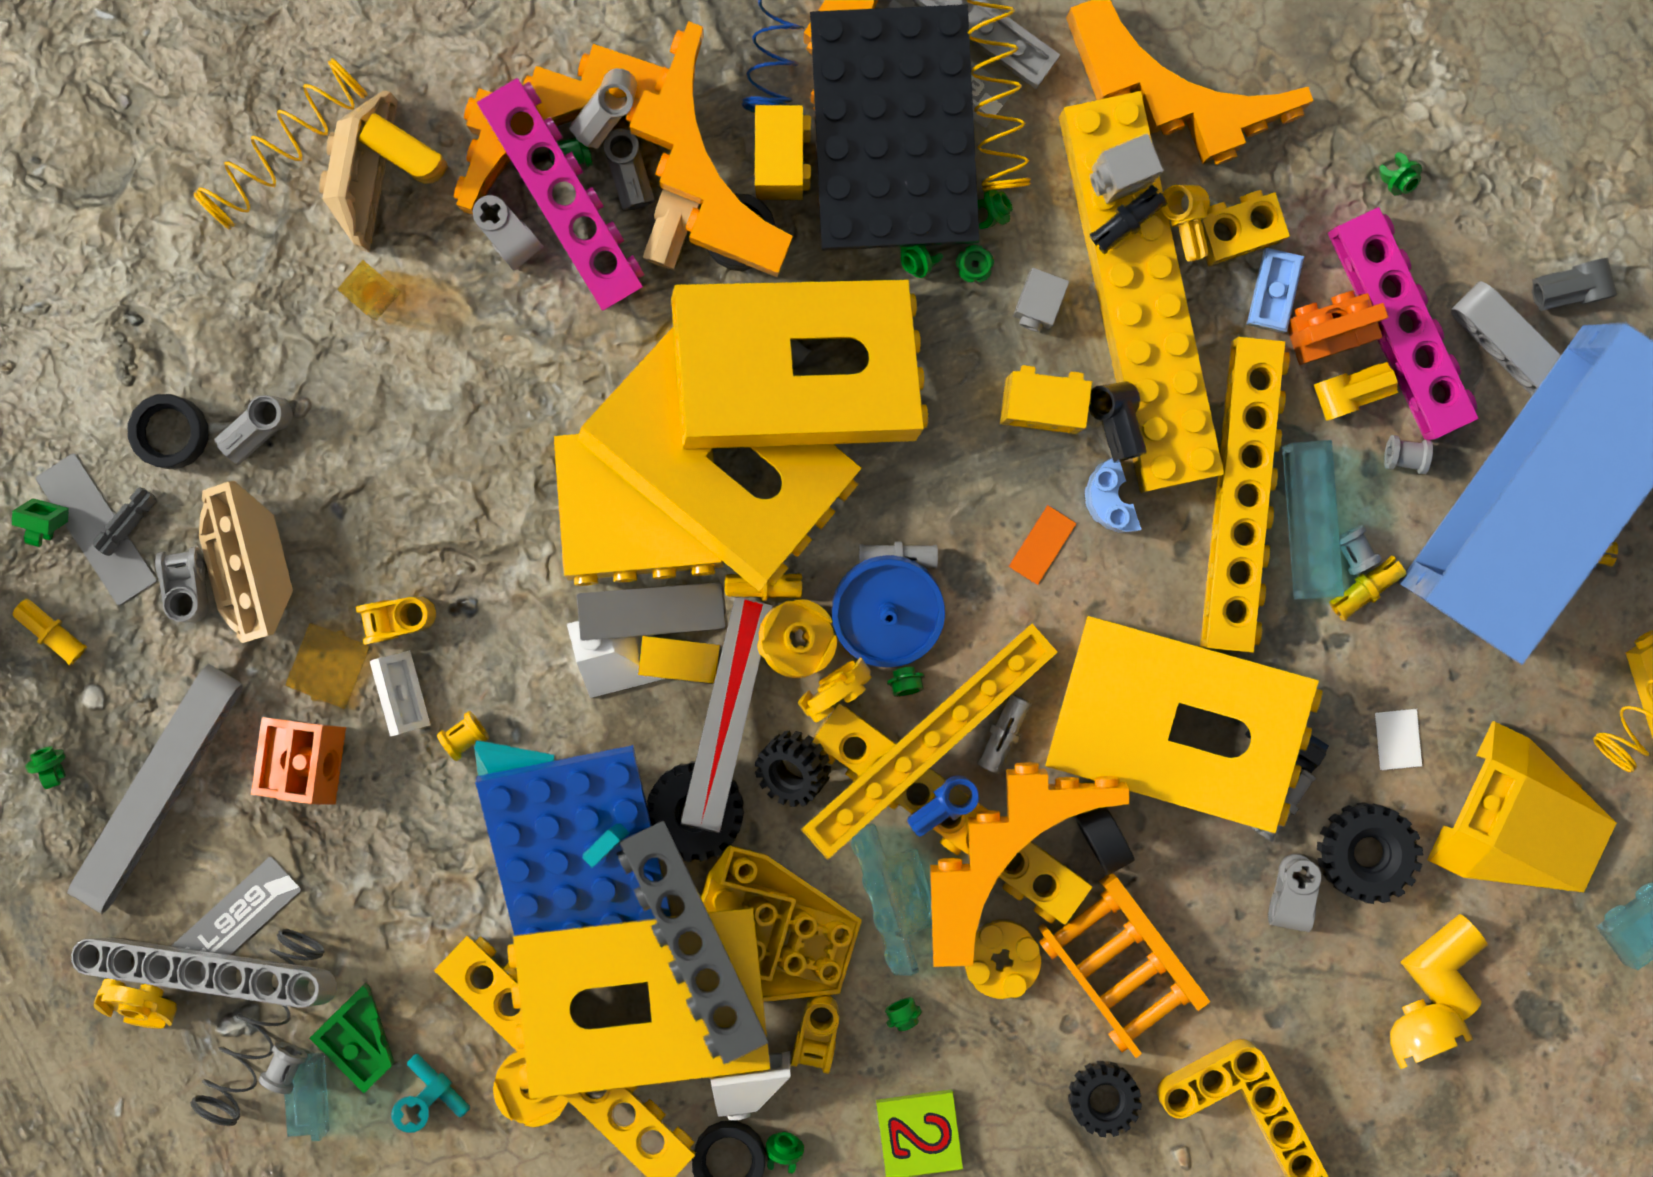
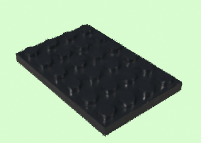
[810,4,979,251]

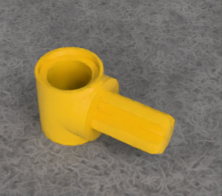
[1161,185,1210,261]

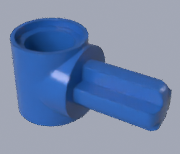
[907,775,979,837]

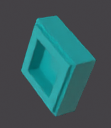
[583,823,629,868]

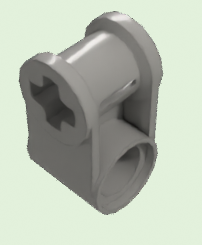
[472,195,544,271]
[155,546,209,623]
[1268,854,1321,932]

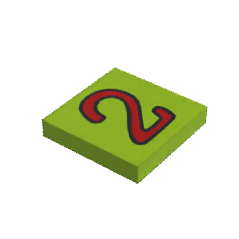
[876,1089,963,1177]

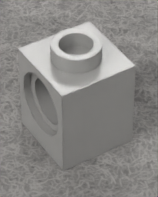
[1013,268,1069,332]

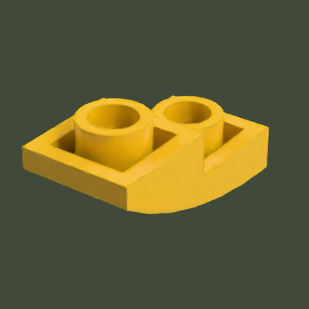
[638,636,720,683]

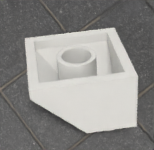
[567,621,666,698]
[711,1051,791,1120]

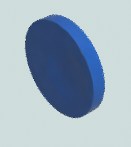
[832,555,945,667]

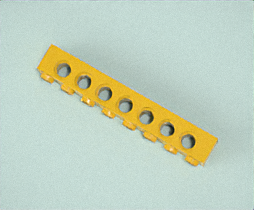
[1200,337,1290,653]
[812,702,1092,925]
[434,936,696,1177]

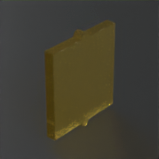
[285,622,371,709]

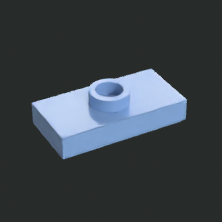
[1246,248,1304,333]

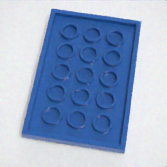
[475,745,672,936]

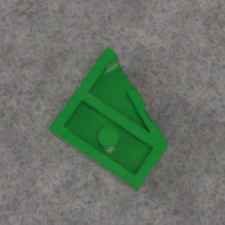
[309,983,395,1093]

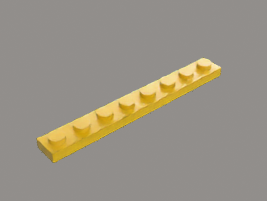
[801,623,1058,859]

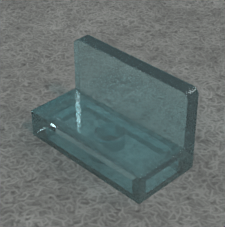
[284,1053,330,1142]

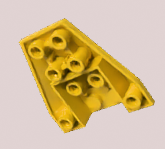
[1427,721,1617,893]
[701,845,862,1002]

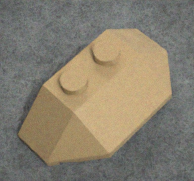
[319,90,398,252]
[199,481,293,643]

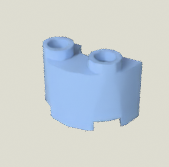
[1084,458,1141,533]

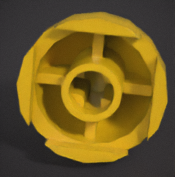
[1390,999,1473,1070]

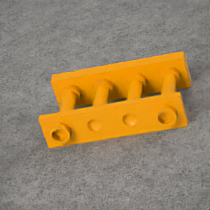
[1038,873,1210,1058]

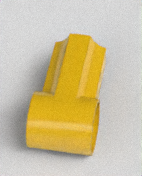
[1314,362,1398,421]

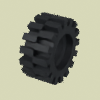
[755,731,831,807]
[1068,1061,1142,1138]

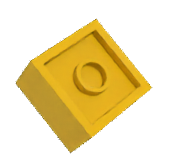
[755,105,811,200]
[1000,365,1092,434]

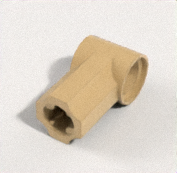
[643,189,701,271]

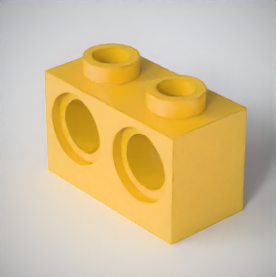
[1202,190,1290,267]

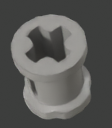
[1384,435,1433,474]
[1332,525,1382,575]
[259,1042,308,1094]

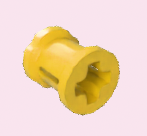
[437,711,489,761]

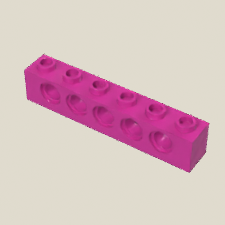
[476,78,645,311]
[1327,207,1479,440]

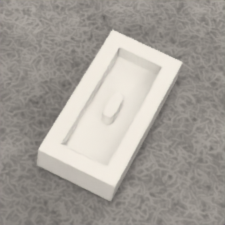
[370,650,430,736]

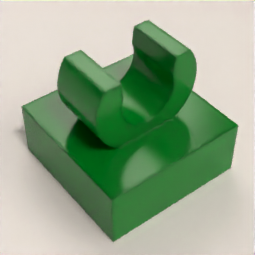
[11,498,69,547]

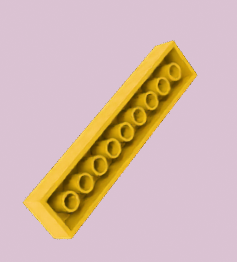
[1059,91,1224,493]

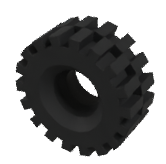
[647,761,744,862]
[1317,802,1423,904]

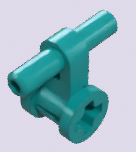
[391,1054,470,1133]

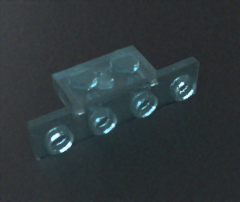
[851,823,932,975]

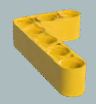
[1156,1039,1329,1177]

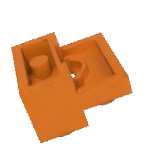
[1288,290,1388,366]
[251,717,346,805]

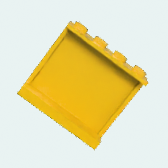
[554,434,723,586]

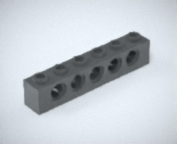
[617,821,769,1065]

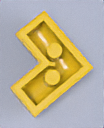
[359,113,448,184]
[1400,914,1488,1020]

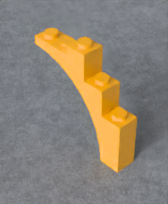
[1066,0,1314,165]
[626,21,793,277]
[454,44,663,215]
[930,762,1129,967]

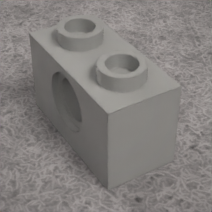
[1090,133,1163,204]

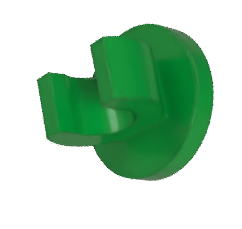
[1379,152,1422,196]
[978,189,1013,229]
[900,246,943,278]
[25,746,66,790]
[765,1132,804,1174]

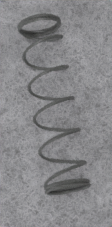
[190,929,325,1126]

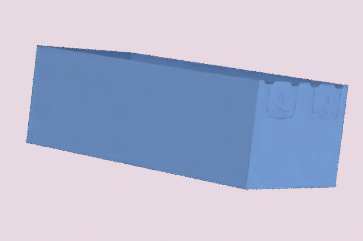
[1398,323,1653,665]

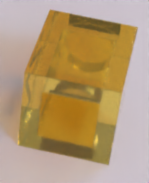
[337,260,401,321]

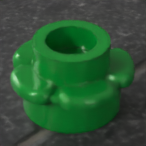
[956,245,994,283]
[887,667,925,697]
[885,997,922,1032]

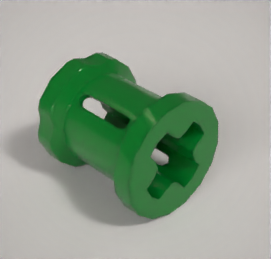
[548,137,593,167]

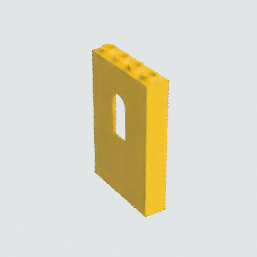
[671,280,928,449]
[577,327,862,591]
[1045,616,1323,833]
[508,907,771,1099]

